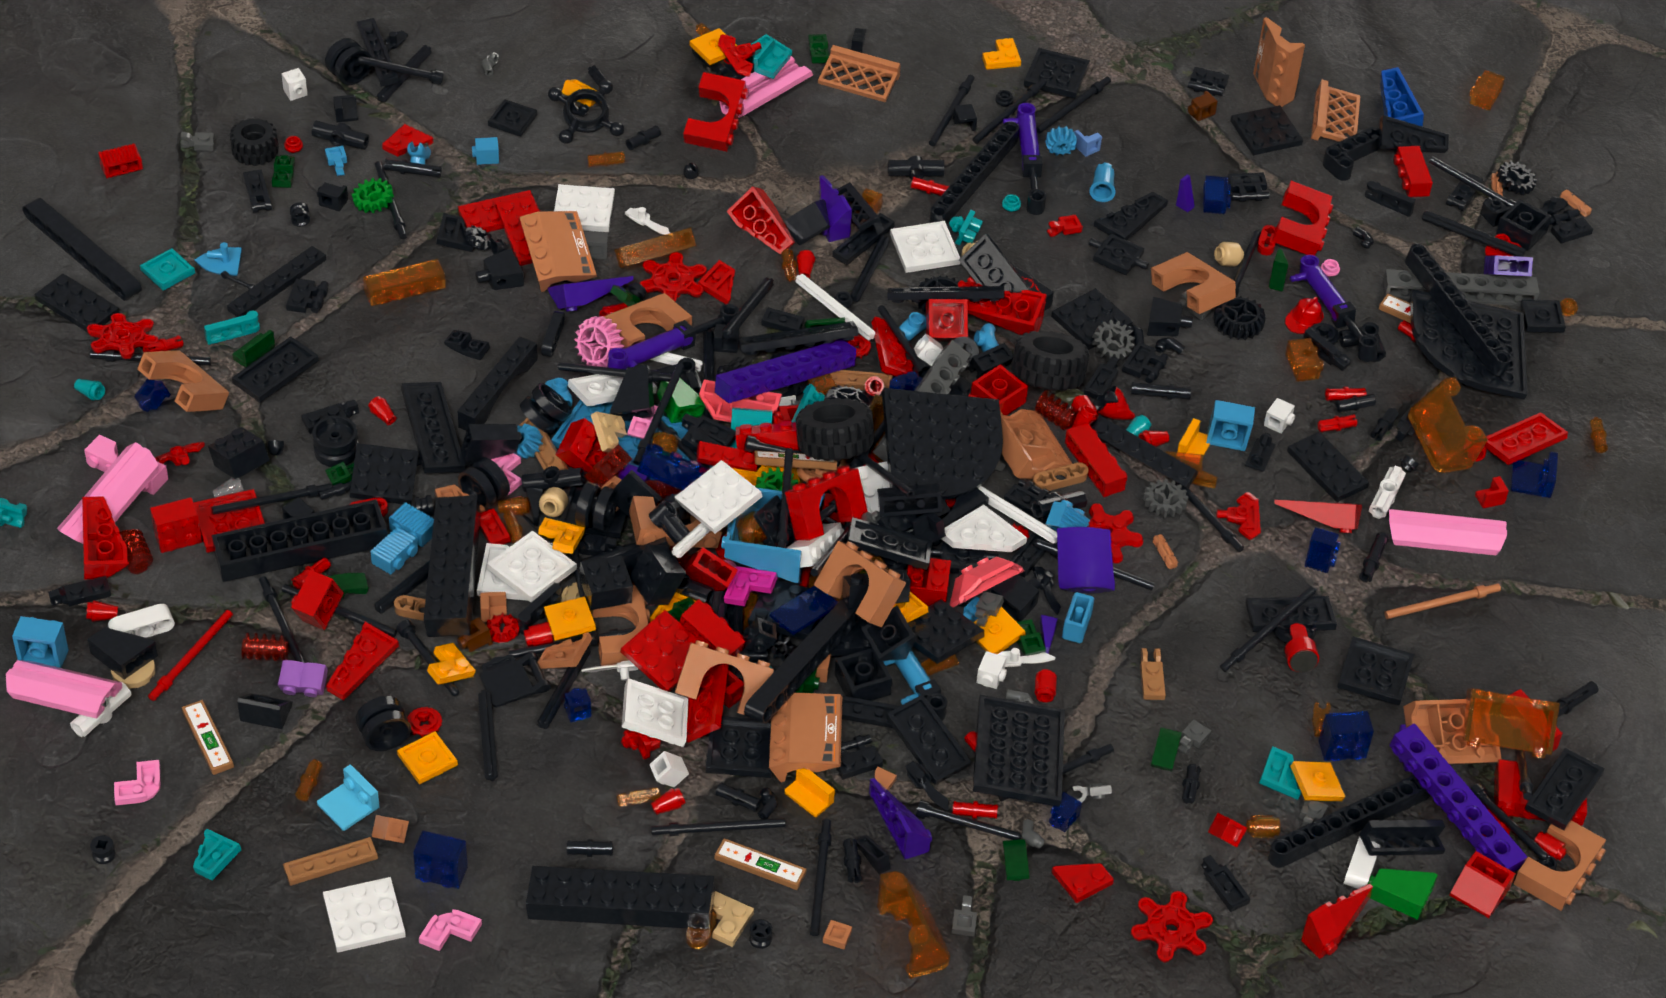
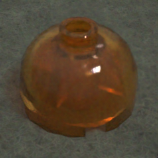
[737,511,767,545]

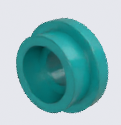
[1002,194,1021,211]

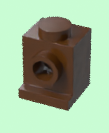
[1188,91,1218,121]
[457,617,493,652]

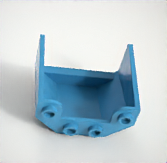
[721,488,803,583]

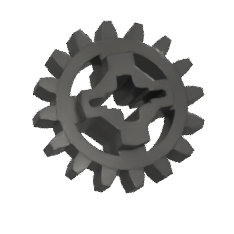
[1092,320,1135,361]
[1143,479,1188,518]

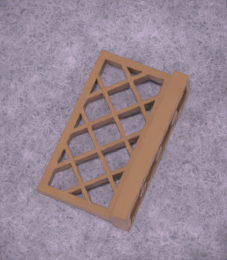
[818,45,900,102]
[1311,80,1360,141]

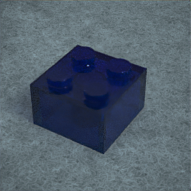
[1318,711,1374,761]
[413,830,468,889]

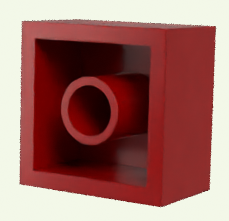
[926,299,968,341]
[971,364,1028,415]
[150,497,202,553]
[291,570,344,630]

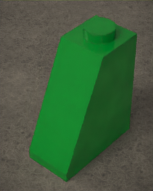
[657,378,706,423]
[1367,869,1438,920]

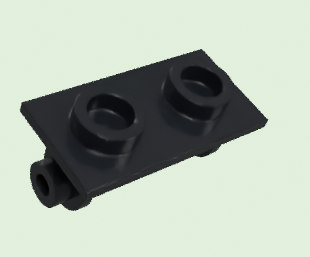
[1245,433,1276,472]

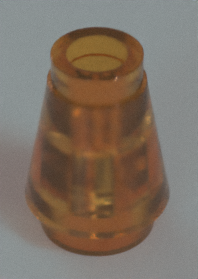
[498,495,529,516]

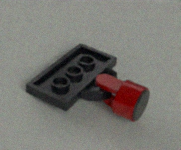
[1245,596,1337,672]

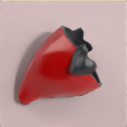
[1093,386,1135,420]

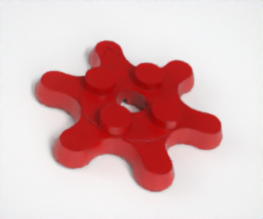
[640,252,707,302]
[87,313,158,359]
[1087,503,1144,564]
[1131,891,1213,962]

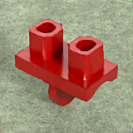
[621,730,661,759]

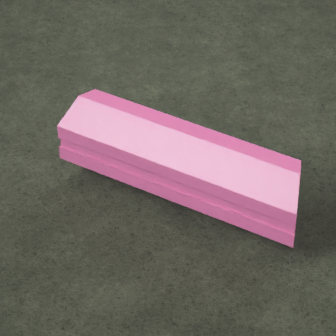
[719,56,813,118]
[57,442,159,544]
[1389,509,1507,556]
[6,660,122,719]

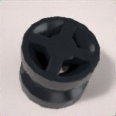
[290,202,310,227]
[414,495,434,516]
[90,835,115,864]
[749,919,773,949]

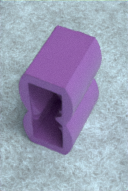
[278,660,328,697]

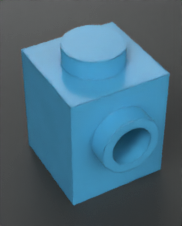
[472,137,499,165]

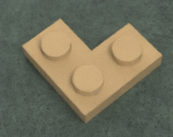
[591,412,627,454]
[712,891,754,947]

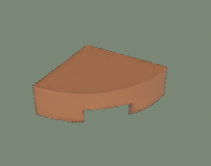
[874,766,897,791]

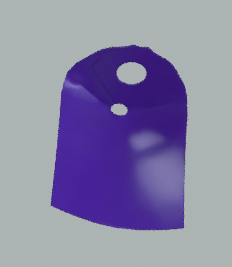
[1057,527,1115,594]

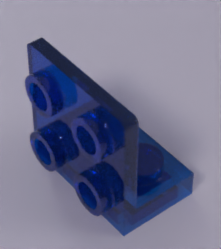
[1511,452,1558,498]

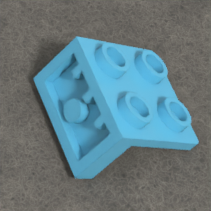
[317,764,380,831]

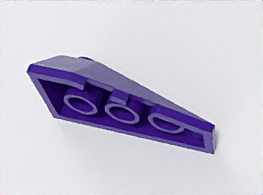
[819,175,852,242]
[548,276,634,312]

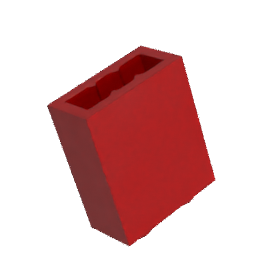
[684,547,738,591]

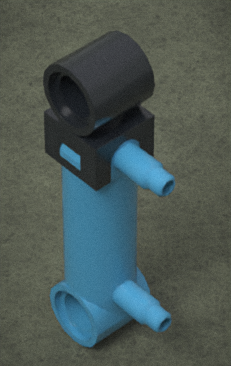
[883,650,947,721]

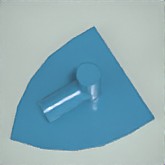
[195,242,242,276]

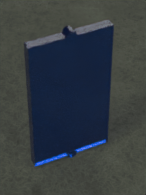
[769,586,838,635]

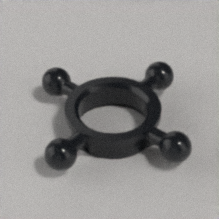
[548,79,624,144]

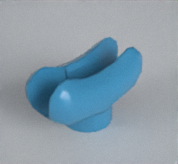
[407,142,431,164]
[899,312,926,341]
[974,323,999,352]
[545,378,573,407]

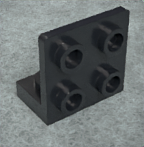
[753,495,794,547]

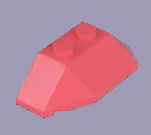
[699,380,782,423]
[950,557,1024,608]

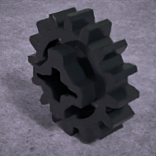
[1496,161,1537,195]

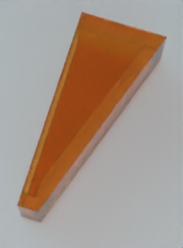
[1166,451,1204,474]
[1182,461,1217,488]
[921,654,959,676]

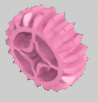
[574,316,624,367]

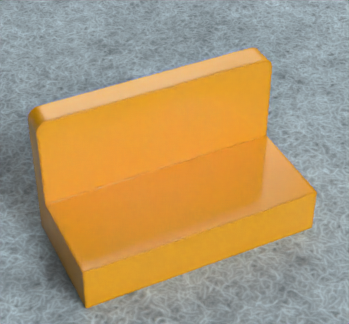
[1176,418,1210,465]
[784,768,835,817]

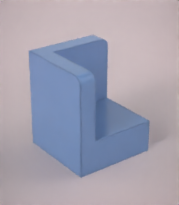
[1074,130,1102,157]

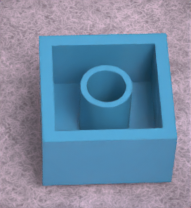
[1206,400,1255,451]
[12,616,69,668]

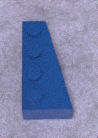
[1380,67,1424,127]

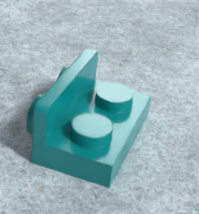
[753,39,790,79]

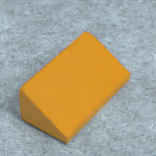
[562,79,597,107]

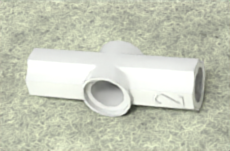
[1369,465,1406,519]
[70,681,131,737]

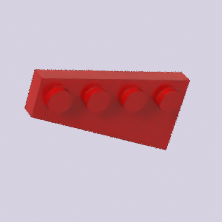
[871,316,919,383]
[326,622,399,701]

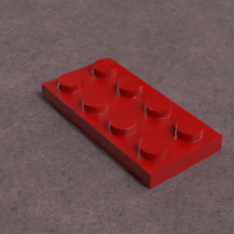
[458,190,540,232]
[495,195,539,266]
[1481,412,1568,465]
[686,663,729,743]

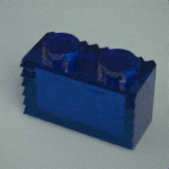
[1203,175,1231,215]
[1304,527,1341,574]

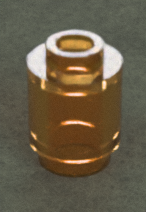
[1246,815,1280,838]

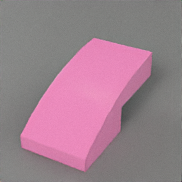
[627,405,658,439]

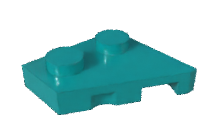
[1259,746,1301,800]
[193,829,242,880]

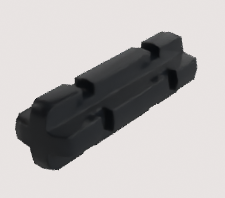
[588,65,606,86]

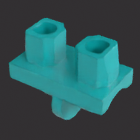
[949,210,983,245]
[0,498,27,528]

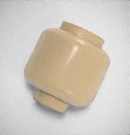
[1214,242,1244,267]
[539,487,569,517]

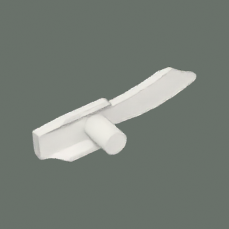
[625,207,671,237]
[998,648,1056,667]
[581,661,638,681]

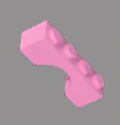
[84,434,168,495]

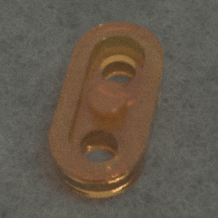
[686,909,717,949]

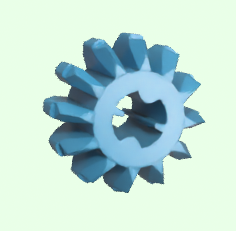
[1046,126,1077,156]
[515,423,543,459]

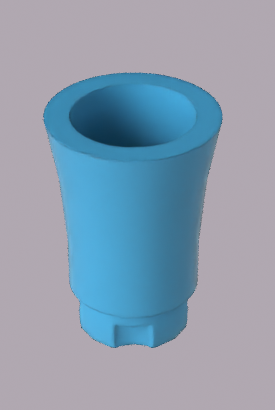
[1090,162,1116,202]

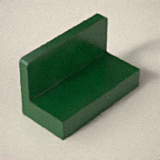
[232,330,275,368]

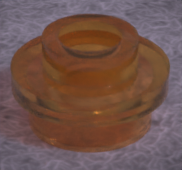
[1560,298,1578,316]

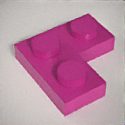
[724,566,777,606]

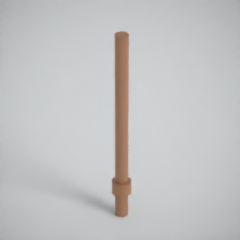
[1384,583,1501,619]

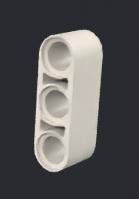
[108,604,175,638]
[1344,836,1380,889]

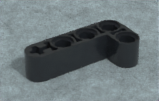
[1323,127,1379,181]

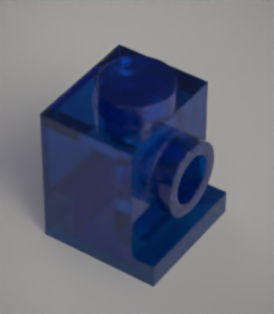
[134,379,171,412]
[564,688,591,722]
[1049,792,1082,833]

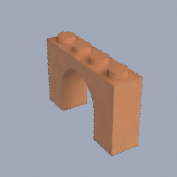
[1151,252,1236,314]
[603,293,692,349]
[137,350,229,412]
[629,496,722,548]
[814,541,906,627]
[591,585,650,666]
[675,640,774,715]
[1514,821,1606,911]

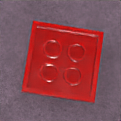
[193,489,265,553]
[620,610,700,692]

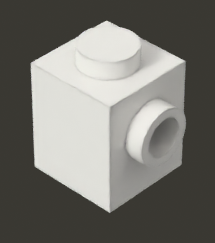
[282,68,307,101]
[914,334,943,366]
[1264,398,1295,434]
[976,651,1007,689]
[649,751,689,787]

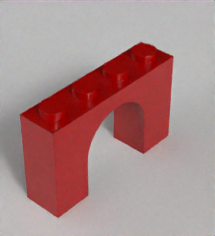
[683,72,749,152]
[1272,181,1333,256]
[785,465,868,541]
[1494,759,1587,826]

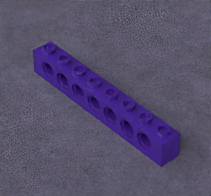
[714,339,857,403]
[1389,723,1527,872]

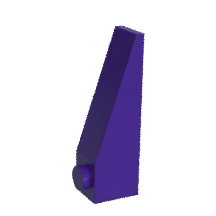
[869,778,932,860]

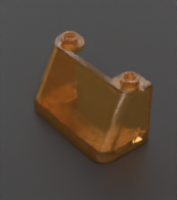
[1408,377,1487,472]
[1463,688,1560,758]
[877,871,950,979]

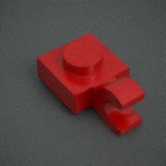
[1047,215,1083,237]

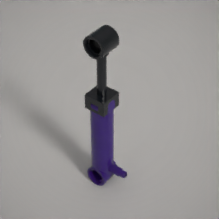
[1003,103,1047,215]
[1290,255,1379,362]
[607,304,739,369]

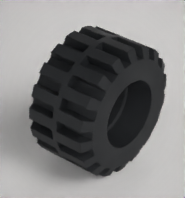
[230,118,279,166]

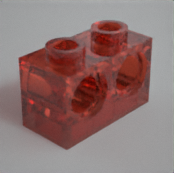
[584,444,632,487]

